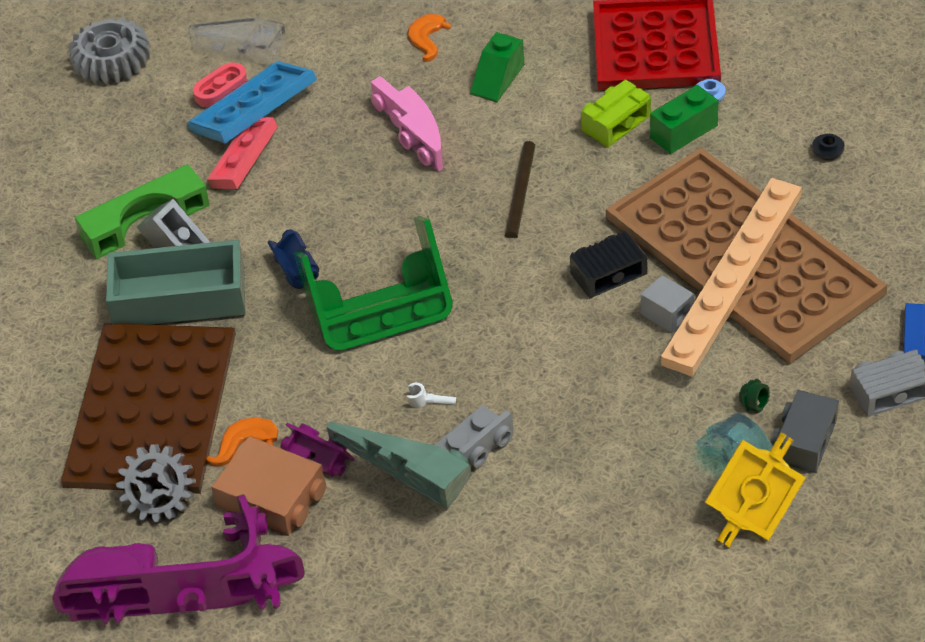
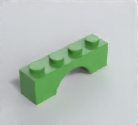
[75,164,210,259]

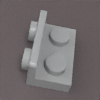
[435,405,514,469]

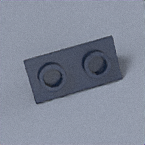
[267,229,319,289]

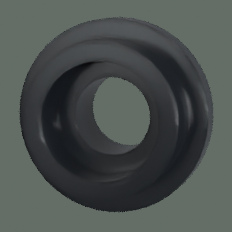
[812,134,844,160]

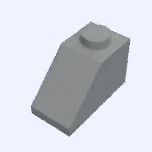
[136,199,210,248]

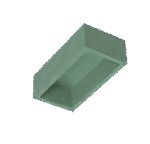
[106,240,246,325]

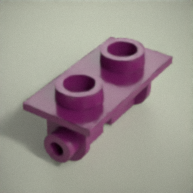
[280,422,355,477]

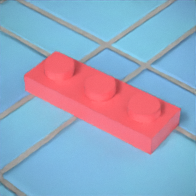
[207,117,278,189]

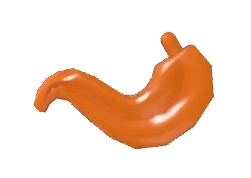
[408,14,451,62]
[207,417,278,467]

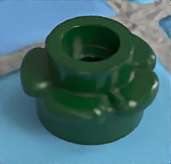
[739,379,770,412]

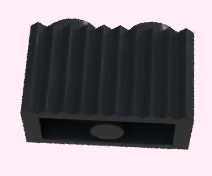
[570,230,648,299]

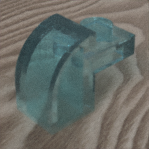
[696,412,773,464]

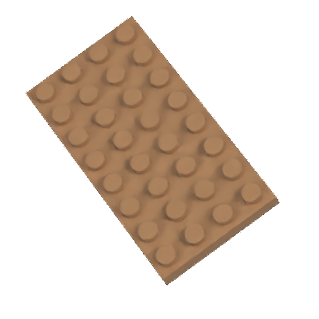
[606,147,888,363]

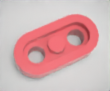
[193,63,248,108]

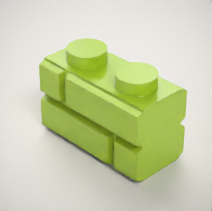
[581,79,651,148]

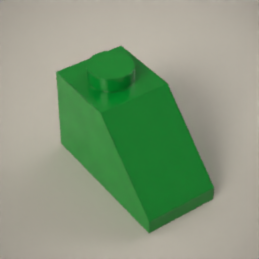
[470,32,525,103]

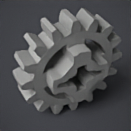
[116,444,196,522]

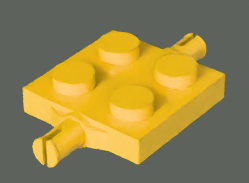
[704,432,806,547]

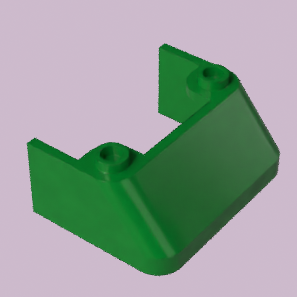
[294,216,453,350]

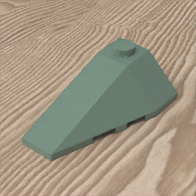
[326,421,471,509]

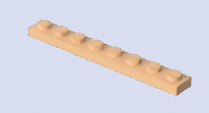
[661,178,802,377]

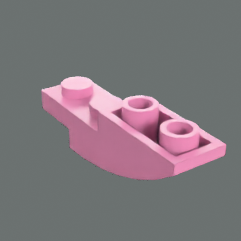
[371,76,443,172]

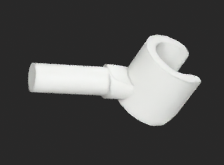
[406,382,456,408]

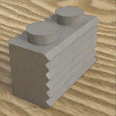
[850,349,925,417]

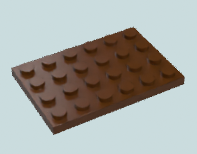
[61,323,236,494]

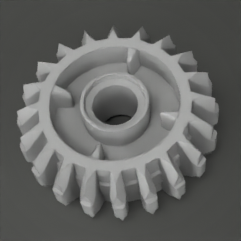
[69,17,150,86]

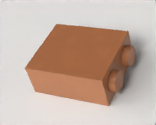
[211,436,326,536]

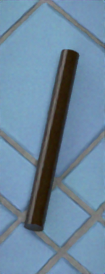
[505,141,535,238]

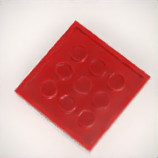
[593,0,721,90]

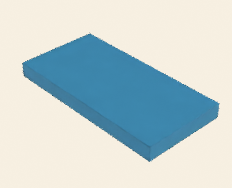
[187,61,317,143]

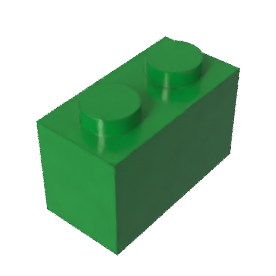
[650,84,719,154]

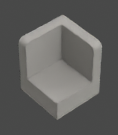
[641,276,694,333]

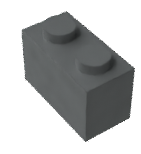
[771,390,839,473]

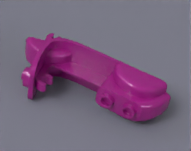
[52,494,305,625]

